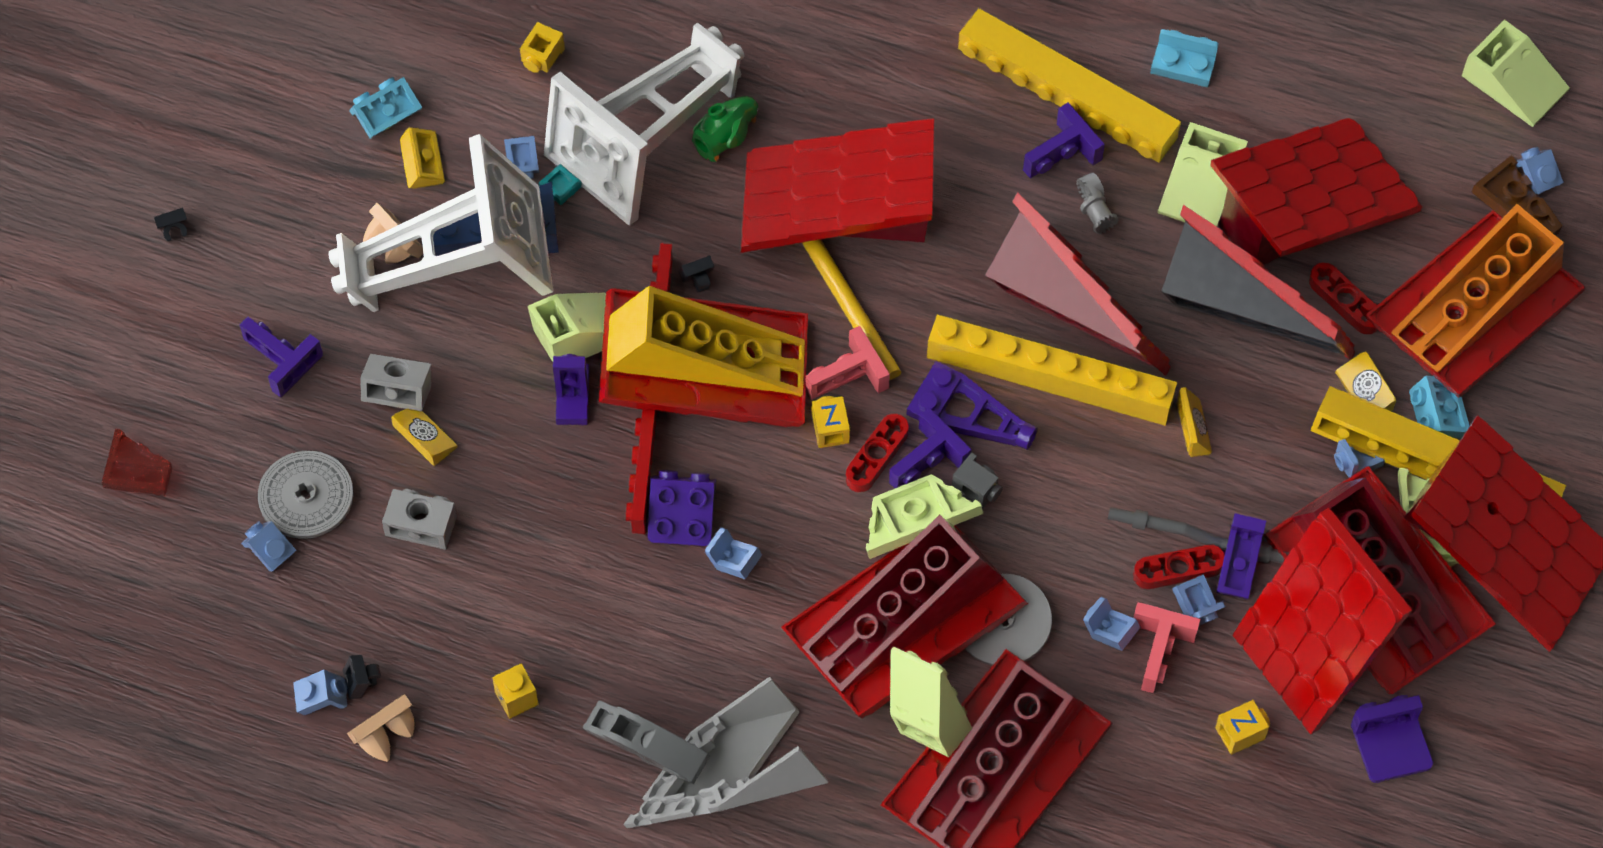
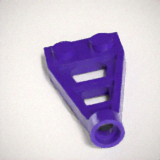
[906,361,1038,450]

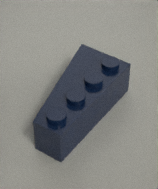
[433,182,559,256]

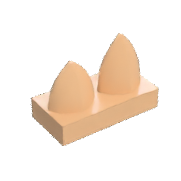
[363,203,424,264]
[347,694,415,762]

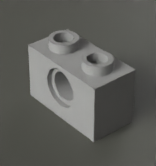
[360,354,431,411]
[382,489,457,550]

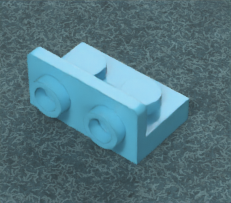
[1150,29,1219,87]
[349,77,422,139]
[1409,375,1470,439]

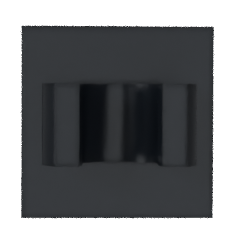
[154,208,187,241]
[678,255,715,292]
[342,655,381,699]

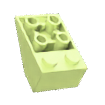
[1462,20,1570,127]
[1157,122,1248,226]
[528,292,606,361]
[890,647,972,757]

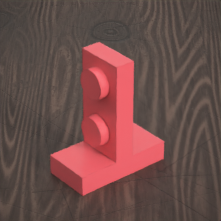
[806,326,890,400]
[1133,602,1200,693]

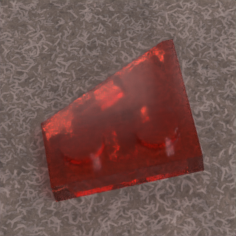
[102,429,172,496]

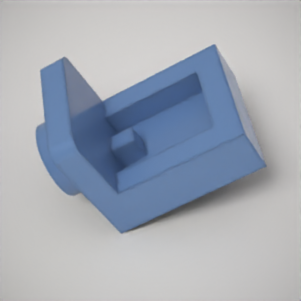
[504,136,539,179]
[1516,147,1564,194]
[1334,439,1385,478]
[242,521,296,572]
[705,528,762,579]
[1172,575,1225,625]
[1083,597,1141,651]
[293,670,347,715]

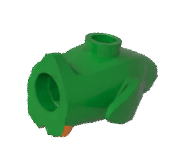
[692,96,758,162]

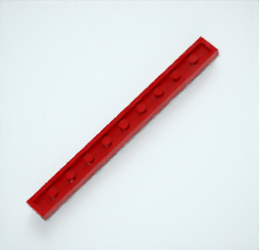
[626,243,673,534]

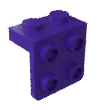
[648,470,717,546]
[1351,695,1433,783]

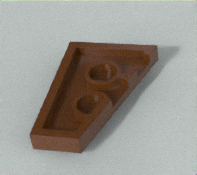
[1471,155,1562,235]

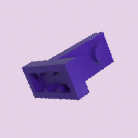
[1023,103,1105,178]
[239,317,323,398]
[553,354,590,425]
[889,408,972,488]
[1216,513,1266,600]

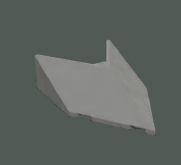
[623,677,829,828]

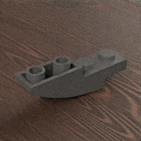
[583,700,710,784]

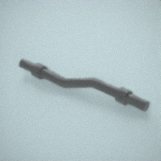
[1108,507,1289,564]

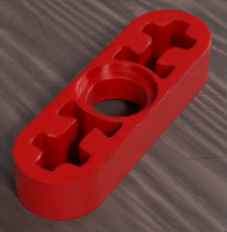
[1309,263,1377,334]
[846,414,909,492]
[1133,545,1225,589]

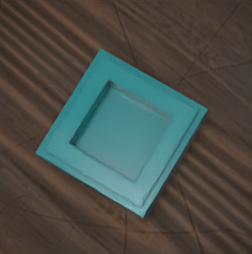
[539,164,582,205]

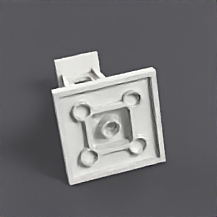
[544,23,744,226]
[329,134,553,312]

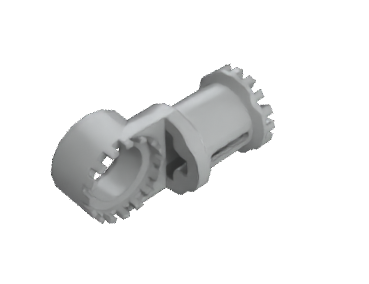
[1076,172,1119,234]

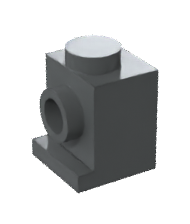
[952,453,1003,509]

